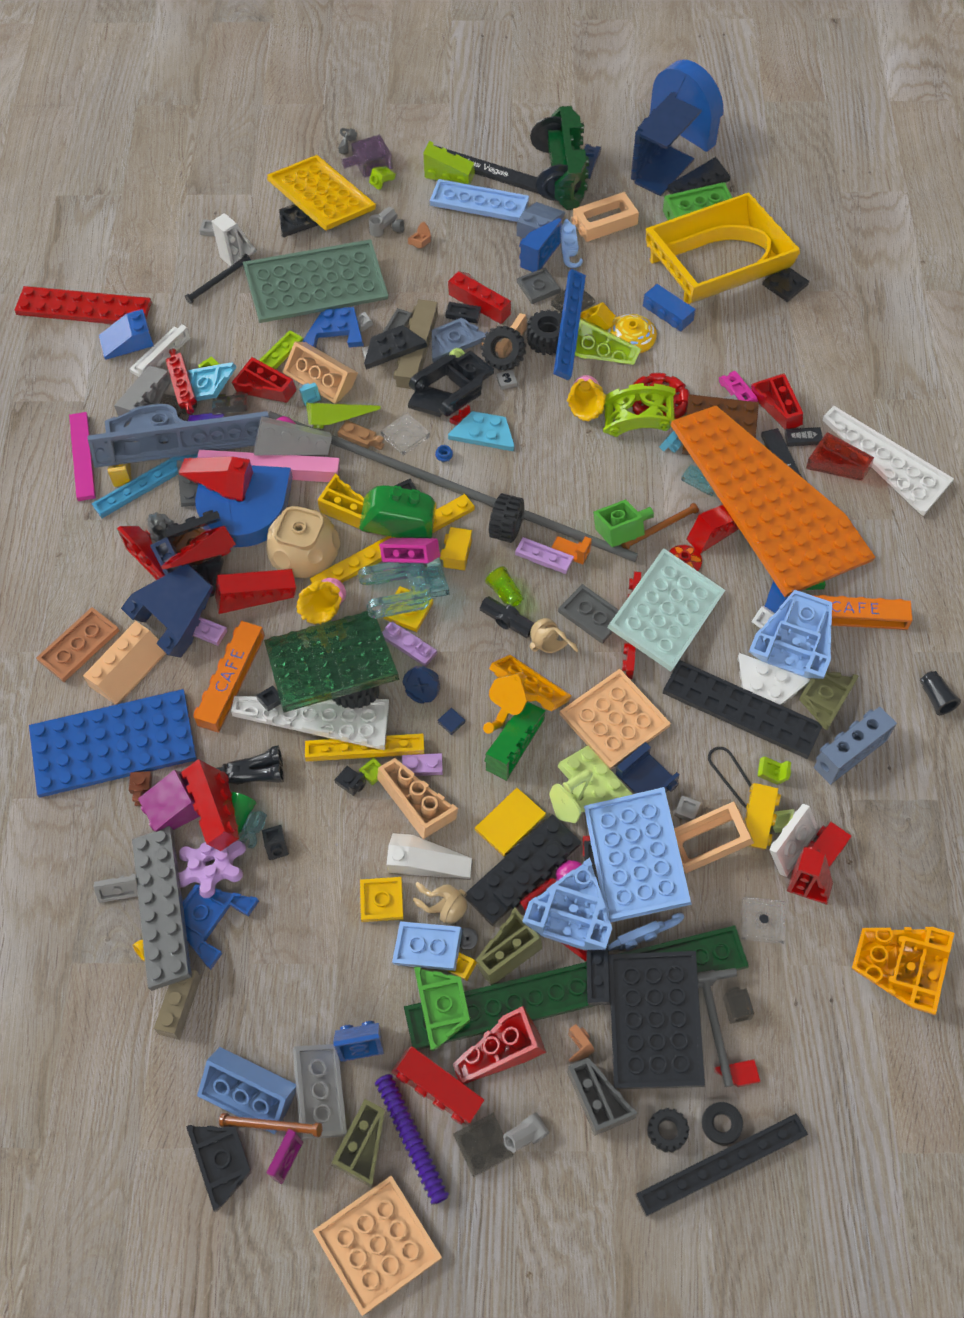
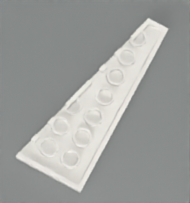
[823,406,954,516]
[231,696,389,750]

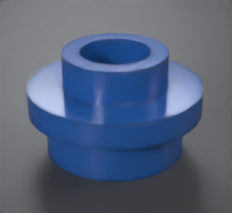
[435,445,453,462]

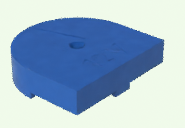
[650,60,724,152]
[195,465,293,547]

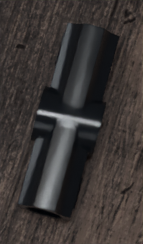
[480,596,534,638]

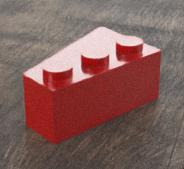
[686,505,739,554]

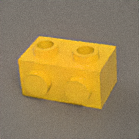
[440,527,472,571]

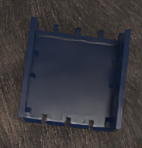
[631,92,702,197]

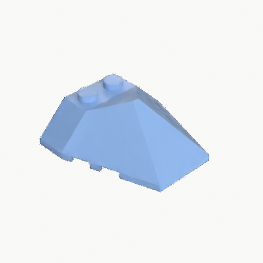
[749,590,832,679]

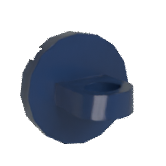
[402,666,440,704]

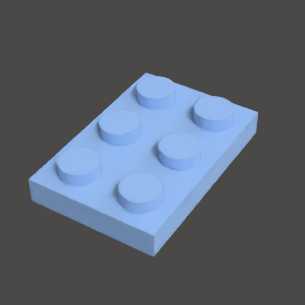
[392,921,463,971]

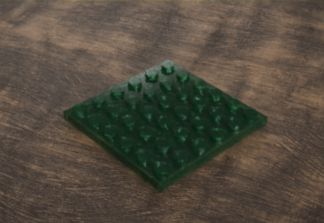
[264,610,400,713]

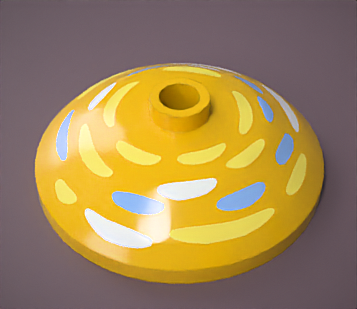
[607,314,657,354]

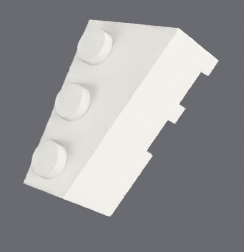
[211,213,257,266]

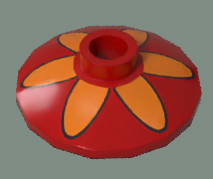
[669,545,702,571]

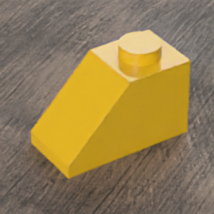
[580,302,616,330]

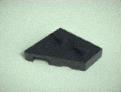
[193,556,224,597]

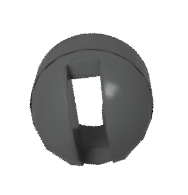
[391,219,404,233]

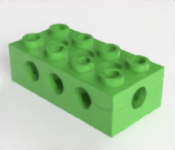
[663,182,732,221]

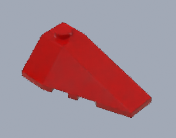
[117,526,165,580]

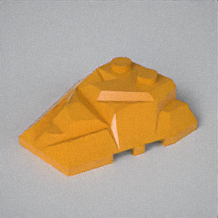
[852,927,954,1015]

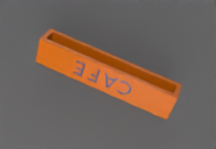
[812,595,912,630]
[194,621,265,733]

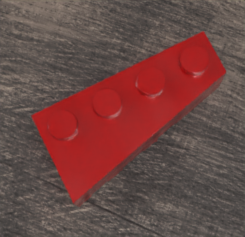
[215,569,296,614]
[181,759,239,851]
[390,1046,484,1125]

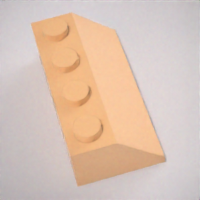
[283,342,358,404]
[83,621,166,705]

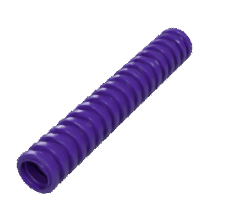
[374,1074,449,1205]

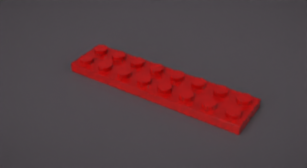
[14,286,152,324]

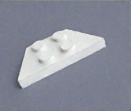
[737,653,810,705]

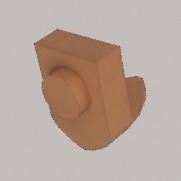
[408,221,431,248]
[568,1024,595,1062]

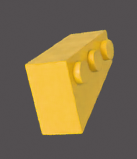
[317,473,364,529]

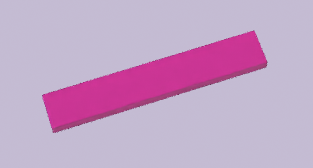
[69,412,96,501]

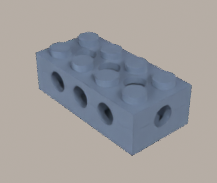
[814,706,897,785]

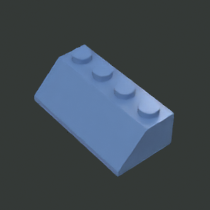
[197,1047,296,1135]

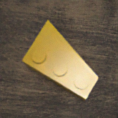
[744,783,781,850]

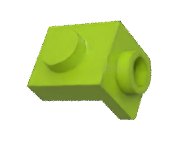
[757,756,791,785]

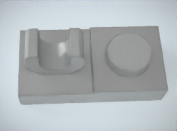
[93,874,138,903]

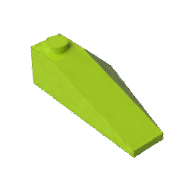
[575,318,641,365]

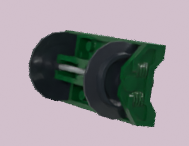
[530,106,589,210]

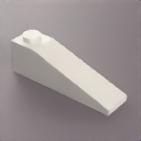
[386,833,472,879]

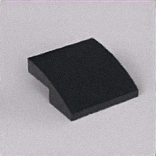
[408,386,452,417]

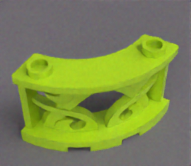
[603,383,675,437]

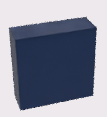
[437,708,465,735]

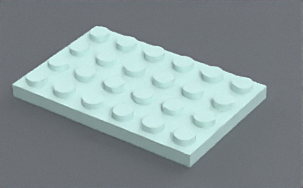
[607,548,725,672]

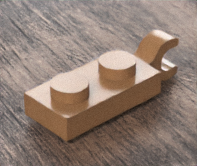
[337,420,385,450]

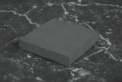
[517,267,561,304]

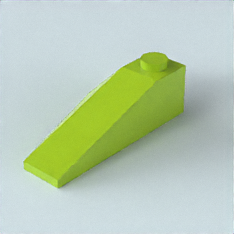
[306,403,381,428]

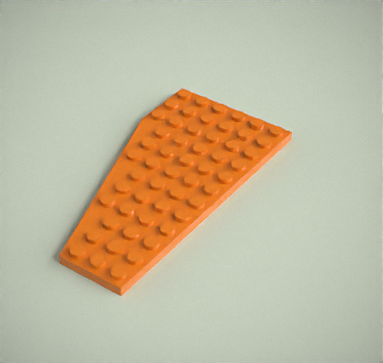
[670,406,876,597]

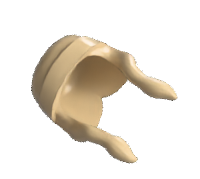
[529,618,578,653]
[413,882,467,925]

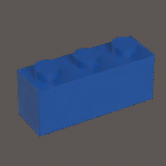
[643,284,696,332]

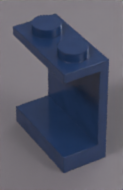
[615,742,680,794]

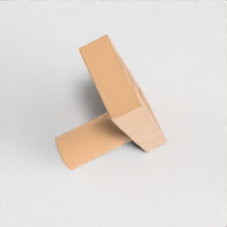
[482,313,527,358]

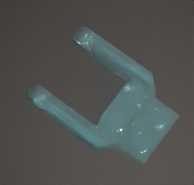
[358,562,450,618]

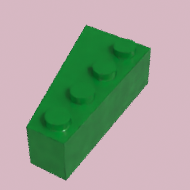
[484,701,546,781]

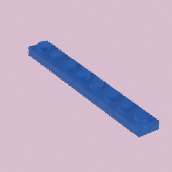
[553,268,586,381]

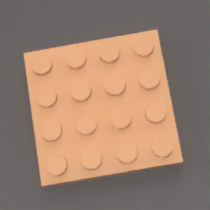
[560,669,671,770]
[313,1175,442,1317]

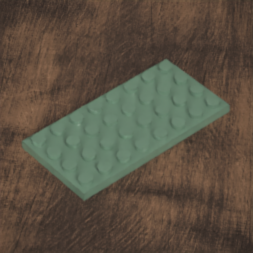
[243,239,388,323]

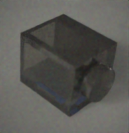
[723,987,754,1024]

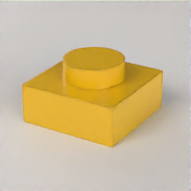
[447,952,477,981]

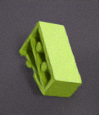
[423,141,475,185]

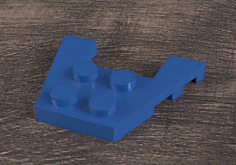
[302,307,364,348]
[183,884,259,970]

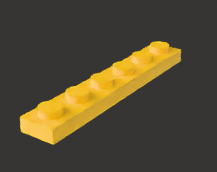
[305,734,425,762]

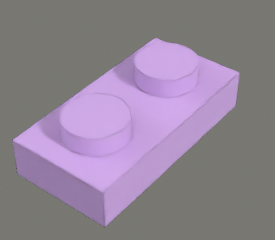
[193,617,227,646]
[402,753,443,776]

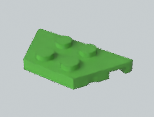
[414,967,470,1051]

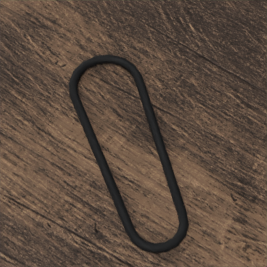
[708,747,752,808]

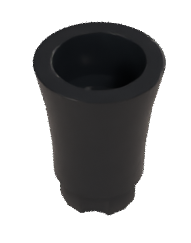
[920,671,961,716]

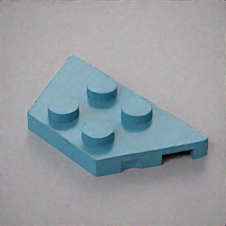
[188,362,236,401]
[448,411,514,451]

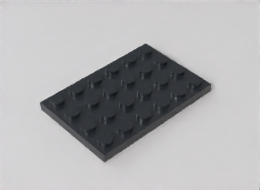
[609,951,705,1090]

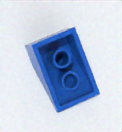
[519,218,562,272]
[99,309,154,360]
[333,1021,384,1062]

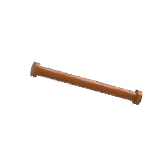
[621,503,699,549]
[219,1113,323,1137]

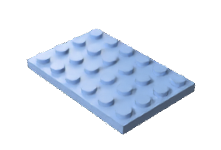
[584,787,692,923]

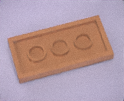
[36,607,119,682]

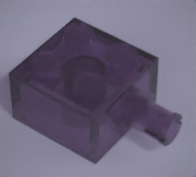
[341,134,393,178]

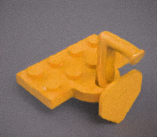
[483,655,572,734]

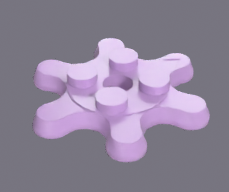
[179,841,246,898]

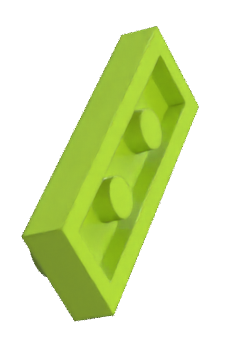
[259,330,303,370]

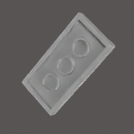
[293,1044,347,1140]

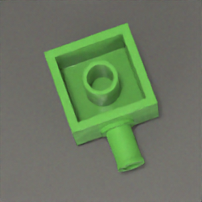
[593,499,654,547]

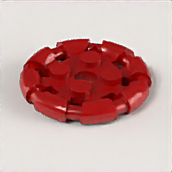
[631,373,690,419]

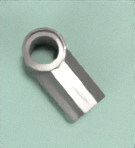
[369,206,397,237]
[503,1112,550,1153]

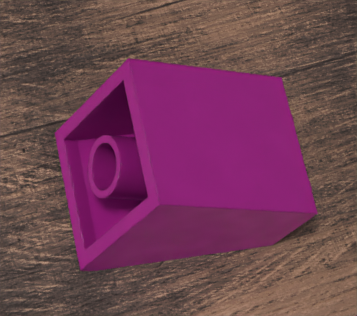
[138,770,200,832]

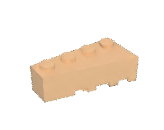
[377,758,458,839]

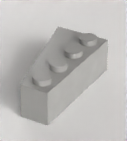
[114,365,171,427]
[253,416,332,455]

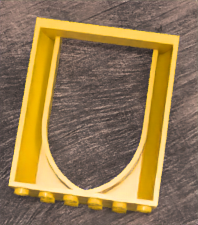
[646,192,800,304]

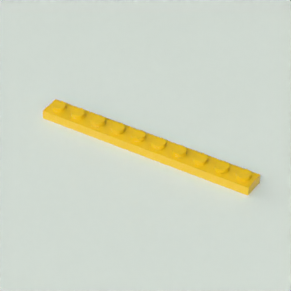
[310,494,475,584]

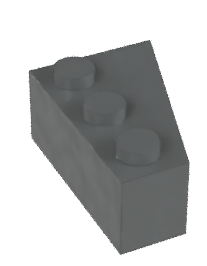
[567,1058,638,1136]

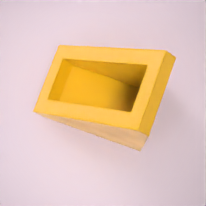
[107,463,132,487]

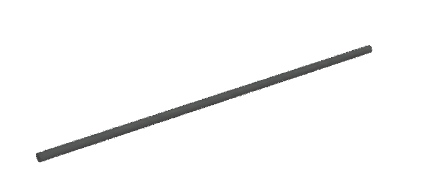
[268,411,638,562]

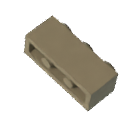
[154,969,201,1040]

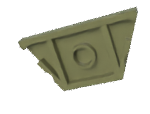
[799,671,859,730]

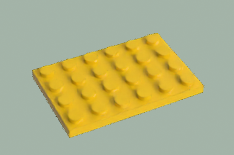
[267,155,376,231]

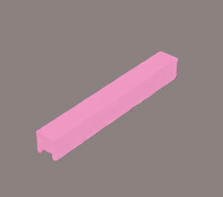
[197,450,340,482]

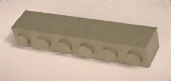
[393,299,438,389]

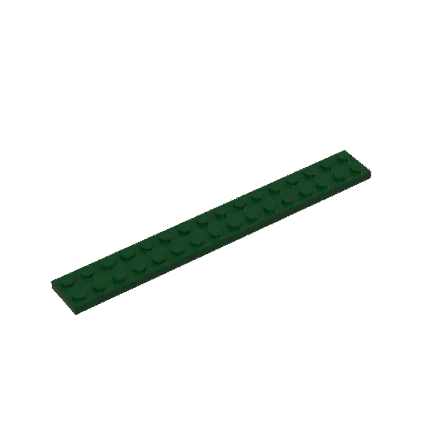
[404,925,749,1050]

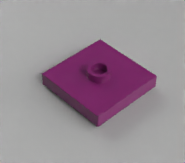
[266,1129,303,1185]

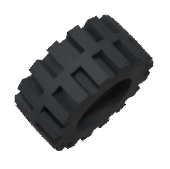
[647,1108,689,1153]

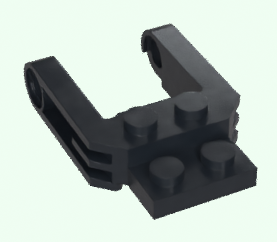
[409,350,494,417]

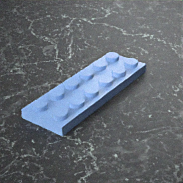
[430,179,529,222]

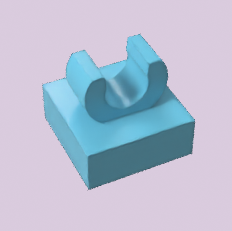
[299,382,321,406]
[659,431,683,453]

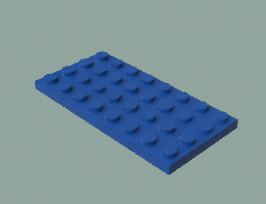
[29,689,197,798]

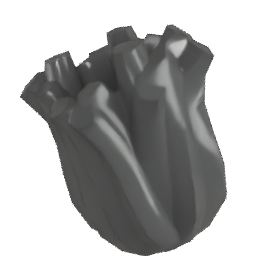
[147,512,175,542]

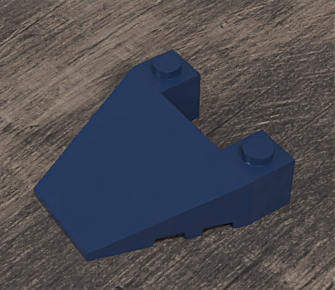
[121,564,213,658]

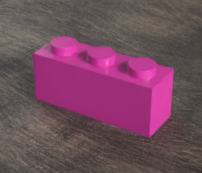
[379,538,440,563]

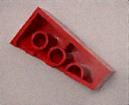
[448,271,511,324]

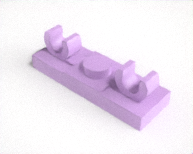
[515,537,574,574]
[380,622,437,667]

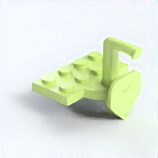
[549,746,633,823]

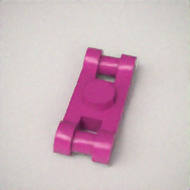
[719,371,758,402]

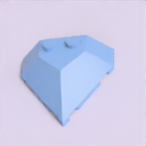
[522,858,612,950]

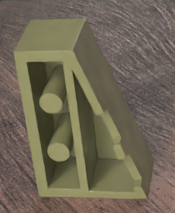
[476,908,543,985]
[331,1099,385,1187]

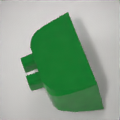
[359,485,436,538]

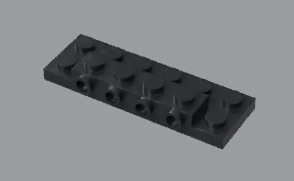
[465,814,581,926]

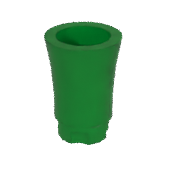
[231,792,257,835]

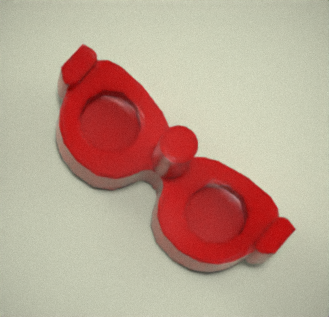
[449,405,471,425]

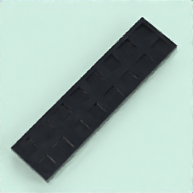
[663,660,822,759]

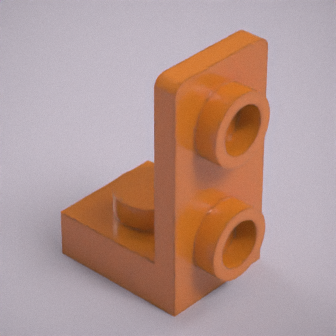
[551,536,592,565]

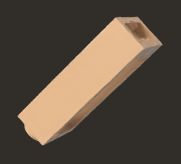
[571,192,639,242]
[674,801,754,874]

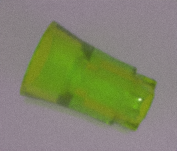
[485,566,524,607]

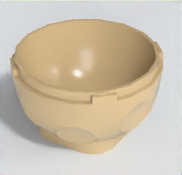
[266,506,340,578]

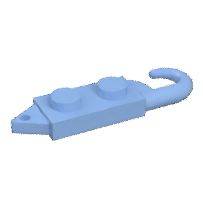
[561,219,583,268]
[609,913,684,951]

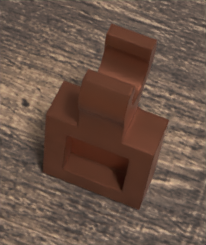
[129,771,152,806]

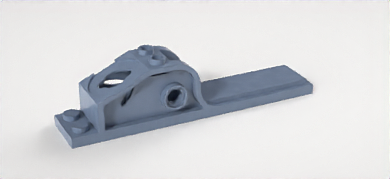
[87,404,269,468]

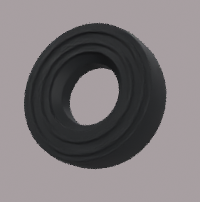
[702,1102,743,1145]

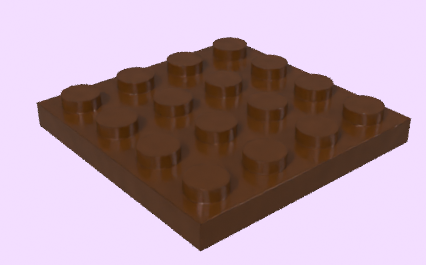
[682,394,759,455]

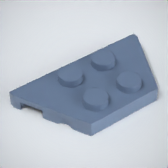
[432,318,489,363]

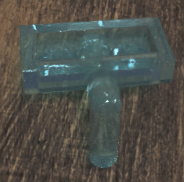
[681,464,715,497]

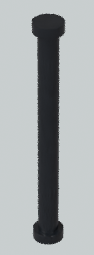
[185,254,251,304]

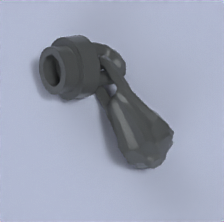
[338,128,357,154]

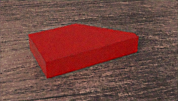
[714,1059,760,1087]

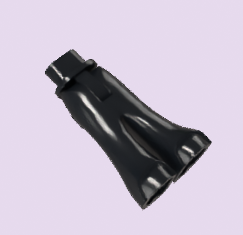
[216,745,284,784]

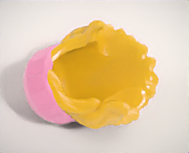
[566,375,607,422]
[296,578,346,625]

